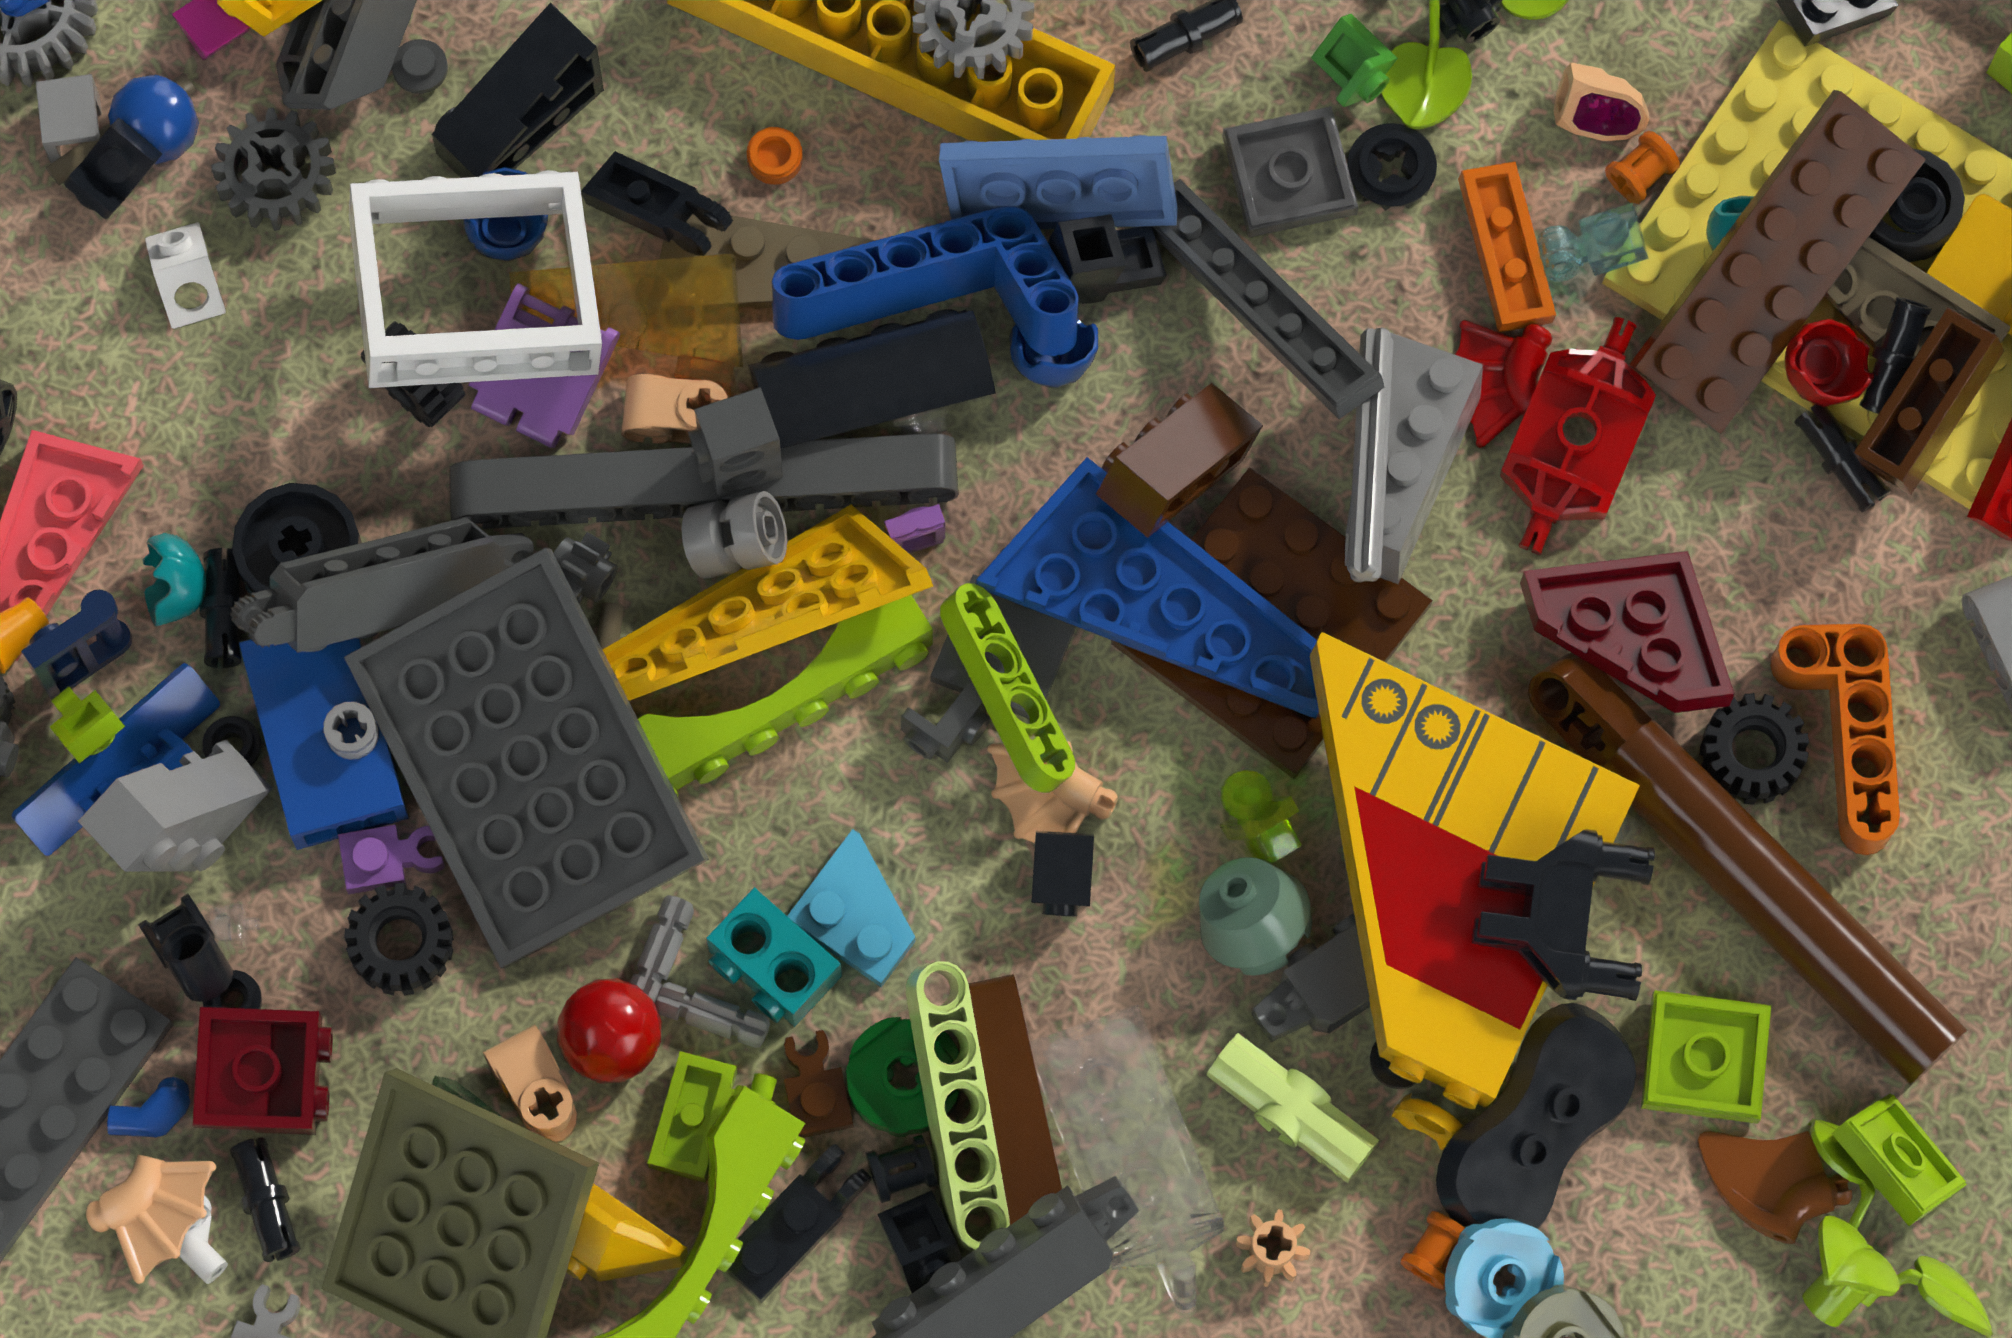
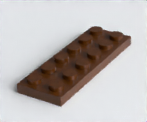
[1629,90,1926,434]

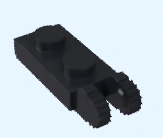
[581,151,733,257]
[727,1144,872,1303]

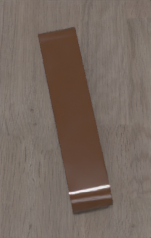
[968,974,1062,1226]

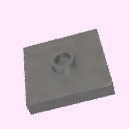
[1222,106,1358,238]

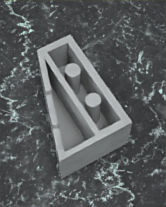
[78,740,273,872]

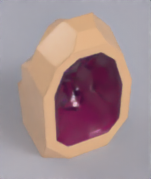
[1554,62,1649,141]

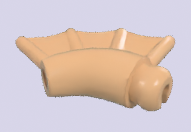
[987,741,1118,844]
[86,1154,216,1284]

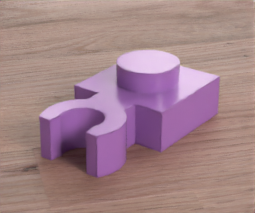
[338,824,445,895]

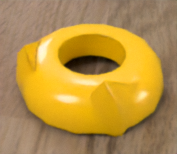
[1392,1093,1463,1150]

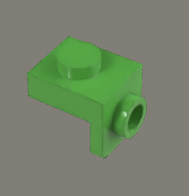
[1311,14,1398,107]

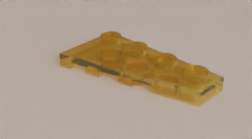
[509,254,743,368]

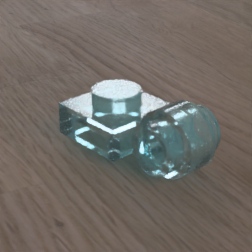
[1537,203,1649,282]

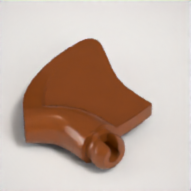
[1697,1131,1853,1244]

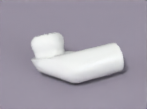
[179,1195,228,1284]

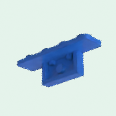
[11,663,220,856]

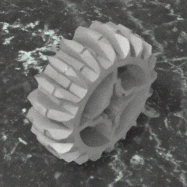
[0,0,98,87]

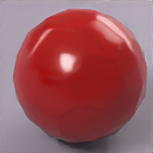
[557,978,662,1084]

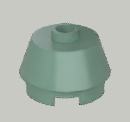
[1199,857,1312,976]

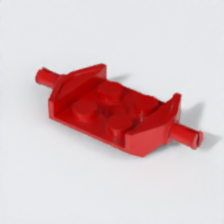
[1500,317,1656,555]

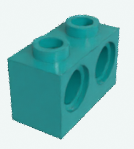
[706,887,842,1027]

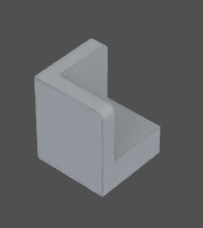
[36,74,102,163]

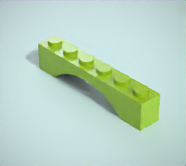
[638,595,933,797]
[591,1085,805,1338]

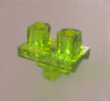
[1219,770,1302,863]

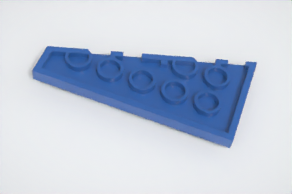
[976,457,1320,719]

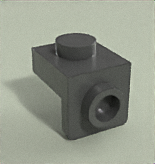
[901,681,991,763]

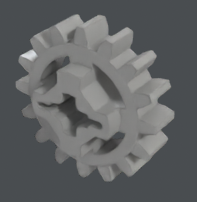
[912,0,1034,79]

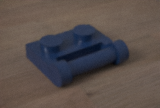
[21,590,132,700]

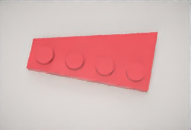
[0,430,144,661]

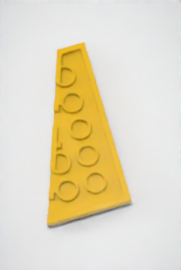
[602,504,933,701]

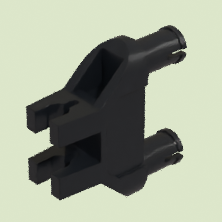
[1471,829,1655,1001]

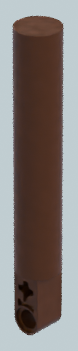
[1528,653,1968,1086]

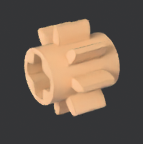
[1235,1209,1311,1287]

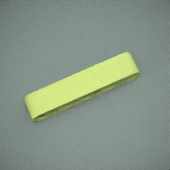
[906,961,1010,1250]

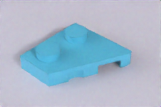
[788,829,916,988]

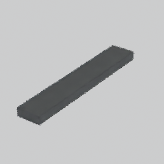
[1152,179,1384,419]

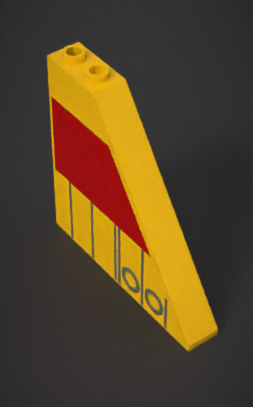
[1309,632,1640,1109]

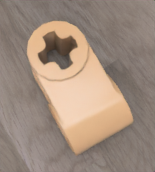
[621,374,728,444]
[483,1024,577,1143]

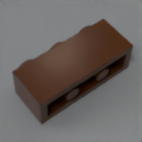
[1854,307,2004,495]
[1096,383,1263,538]

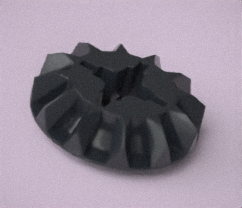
[1347,123,1437,211]

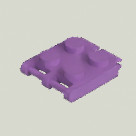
[468,283,620,448]

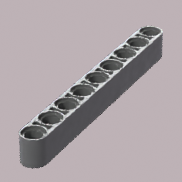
[449,434,959,529]

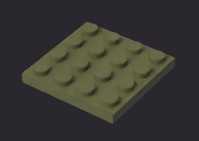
[321,1068,599,1338]

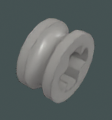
[324,702,379,760]

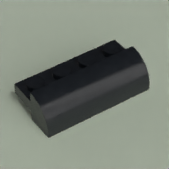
[748,309,996,448]

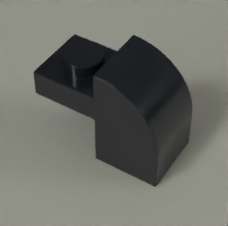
[1048,214,1167,304]

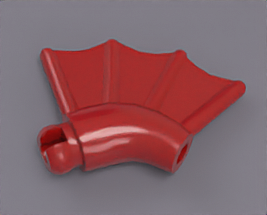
[1455,320,1553,448]

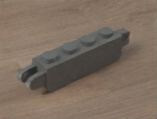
[230,517,534,653]
[1252,913,1370,1042]
[872,1176,1139,1338]

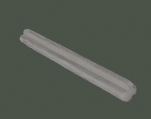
[1347,327,1393,583]

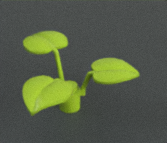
[1381,0,1569,129]
[1802,1118,1993,1338]

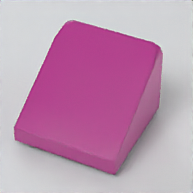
[172,0,251,61]

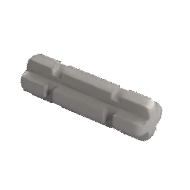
[630,895,694,1006]
[656,982,770,1048]

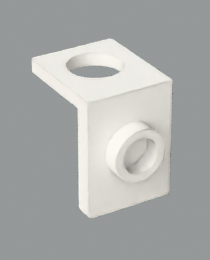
[145,222,226,329]

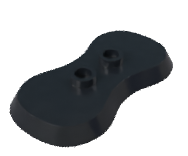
[1436,1003,1636,1230]

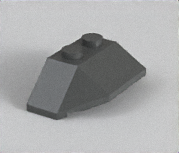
[276,0,417,110]

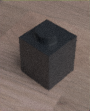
[1031,831,1094,916]

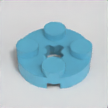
[1445,1218,1564,1338]

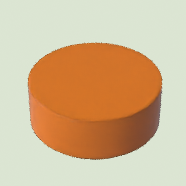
[747,127,803,185]

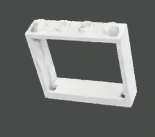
[349,170,602,388]

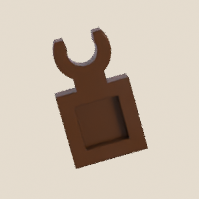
[784,1030,854,1138]

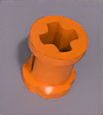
[1605,131,1680,204]
[1400,1210,1465,1290]

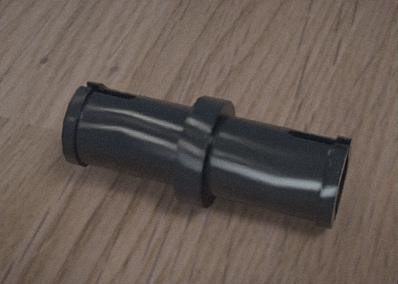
[1130,0,1243,72]
[1859,297,1932,414]
[1794,404,1892,513]
[199,548,241,668]
[230,1137,301,1262]

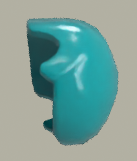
[142,533,206,627]

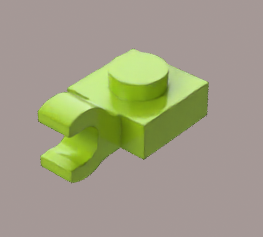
[49,686,125,764]

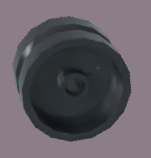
[232,483,362,596]

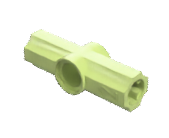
[1207,1033,1379,1183]

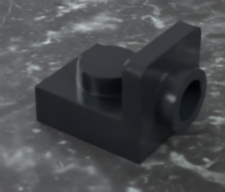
[64,117,162,219]
[878,1190,962,1293]

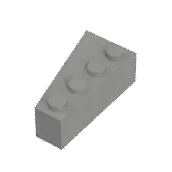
[1345,328,1483,584]

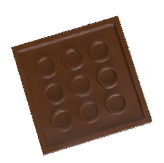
[1111,467,1433,779]

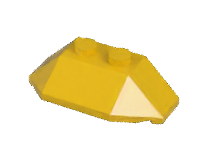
[566,1183,688,1282]

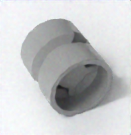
[681,491,787,579]

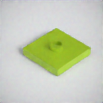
[1641,990,1771,1124]
[1832,1093,1967,1226]

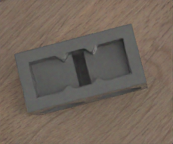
[688,387,783,499]

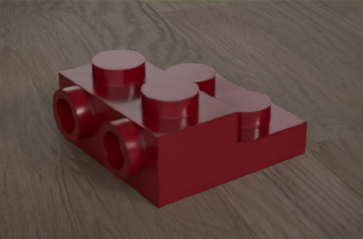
[192,1007,333,1135]

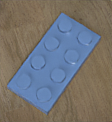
[939,135,1177,230]

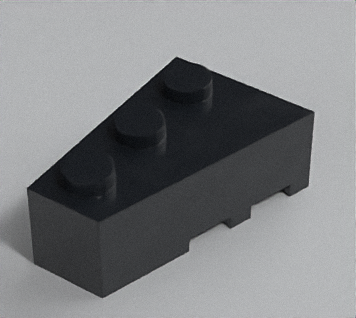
[432,2,604,178]

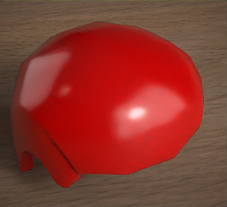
[1785,319,1874,406]

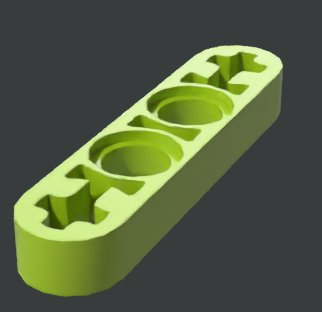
[940,583,1075,793]

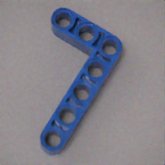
[772,206,1079,356]

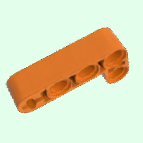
[1770,624,1900,855]

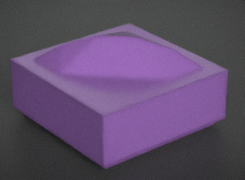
[884,504,945,553]

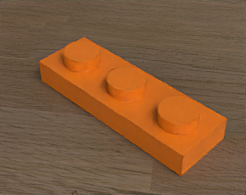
[1458,161,1556,333]

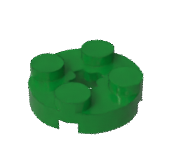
[846,1017,961,1137]

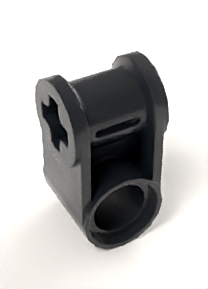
[138,893,233,1002]

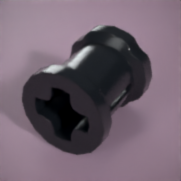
[865,1134,938,1203]

